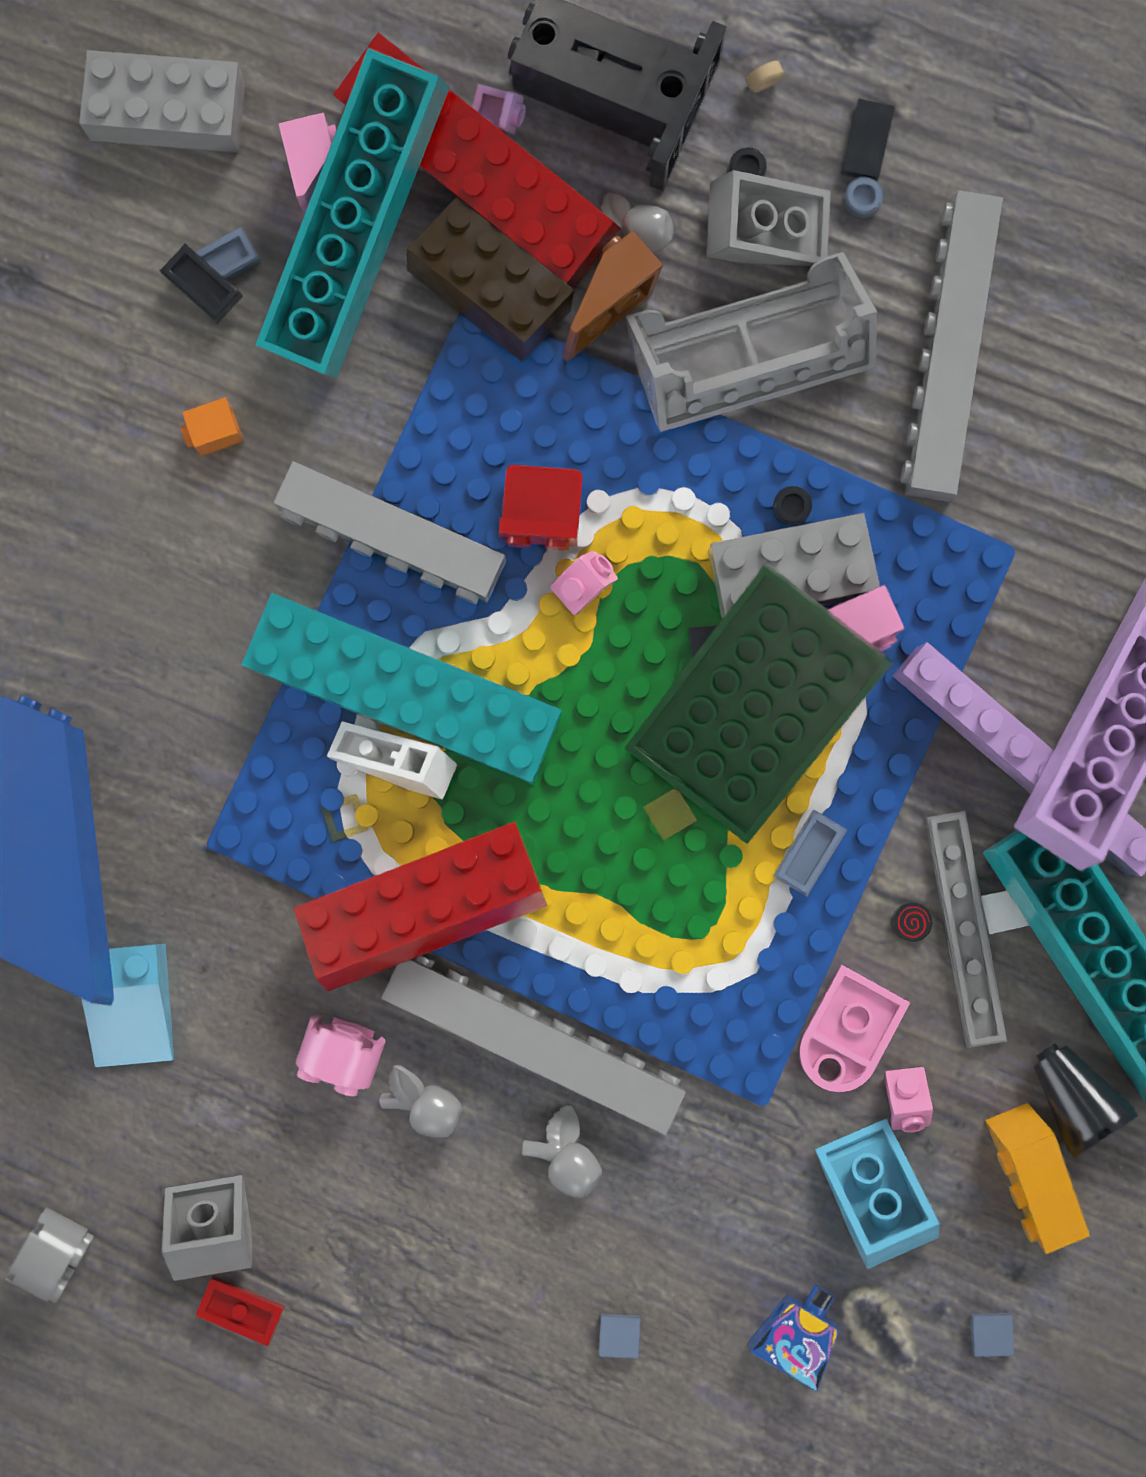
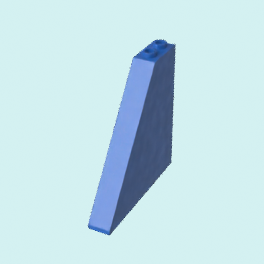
[0,694,115,1006]

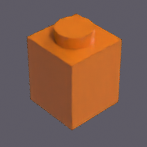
[180,397,244,456]

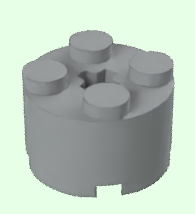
[5,1207,94,1303]

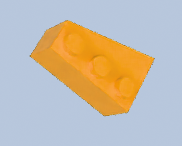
[985,1103,1090,1254]

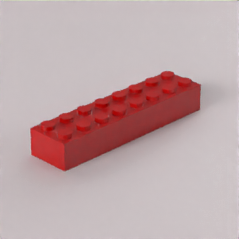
[333,32,621,289]

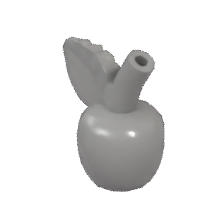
[600,192,674,256]
[380,1065,463,1138]
[522,1104,603,1198]

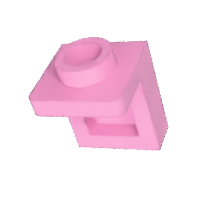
[549,551,618,615]
[884,1067,933,1133]

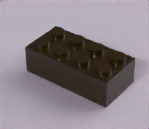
[407,197,574,363]

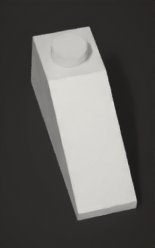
[327,721,457,800]

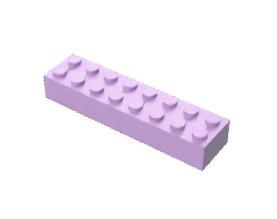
[1014,578,1146,871]

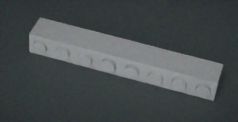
[901,190,1003,502]
[381,955,686,1135]

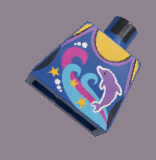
[747,1285,839,1392]

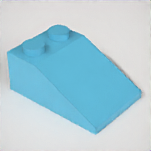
[82,944,174,1067]
[815,1119,940,1269]

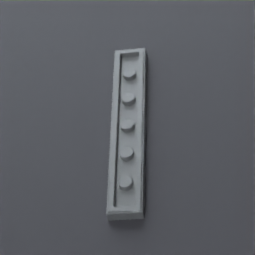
[925,811,1007,1048]

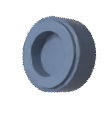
[844,177,883,218]

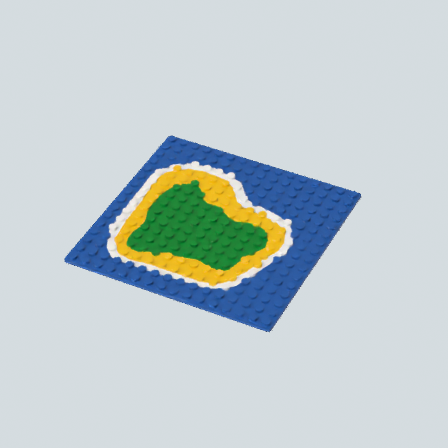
[207,313,1015,1106]

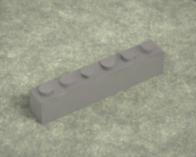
[273,461,506,604]

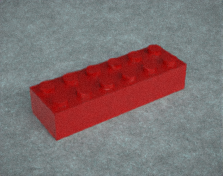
[293,822,548,992]

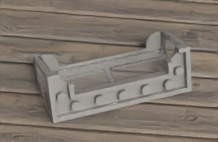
[626,252,877,432]

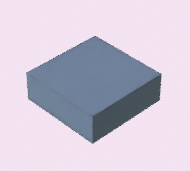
[599,1313,640,1358]
[970,1313,1014,1357]

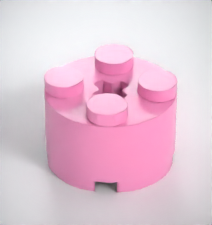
[296,1015,386,1096]

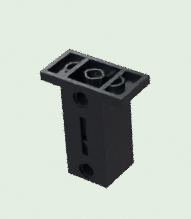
[507,0,727,192]

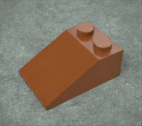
[562,230,663,362]

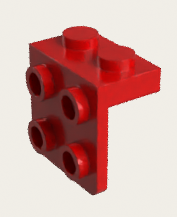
[499,465,582,551]

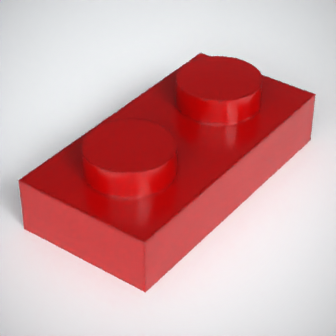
[195,1276,285,1346]

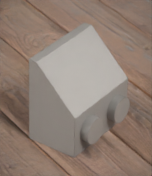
[162,1175,252,1281]

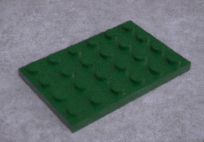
[625,563,894,844]

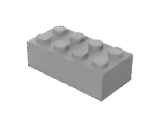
[79,50,246,153]
[708,513,880,619]

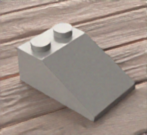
[706,170,830,267]

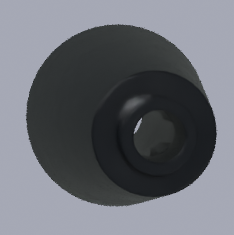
[1034,1043,1139,1158]

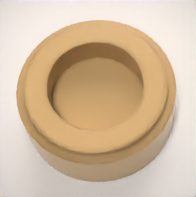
[745,60,785,93]

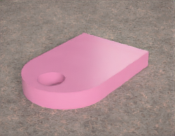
[799,965,910,1092]

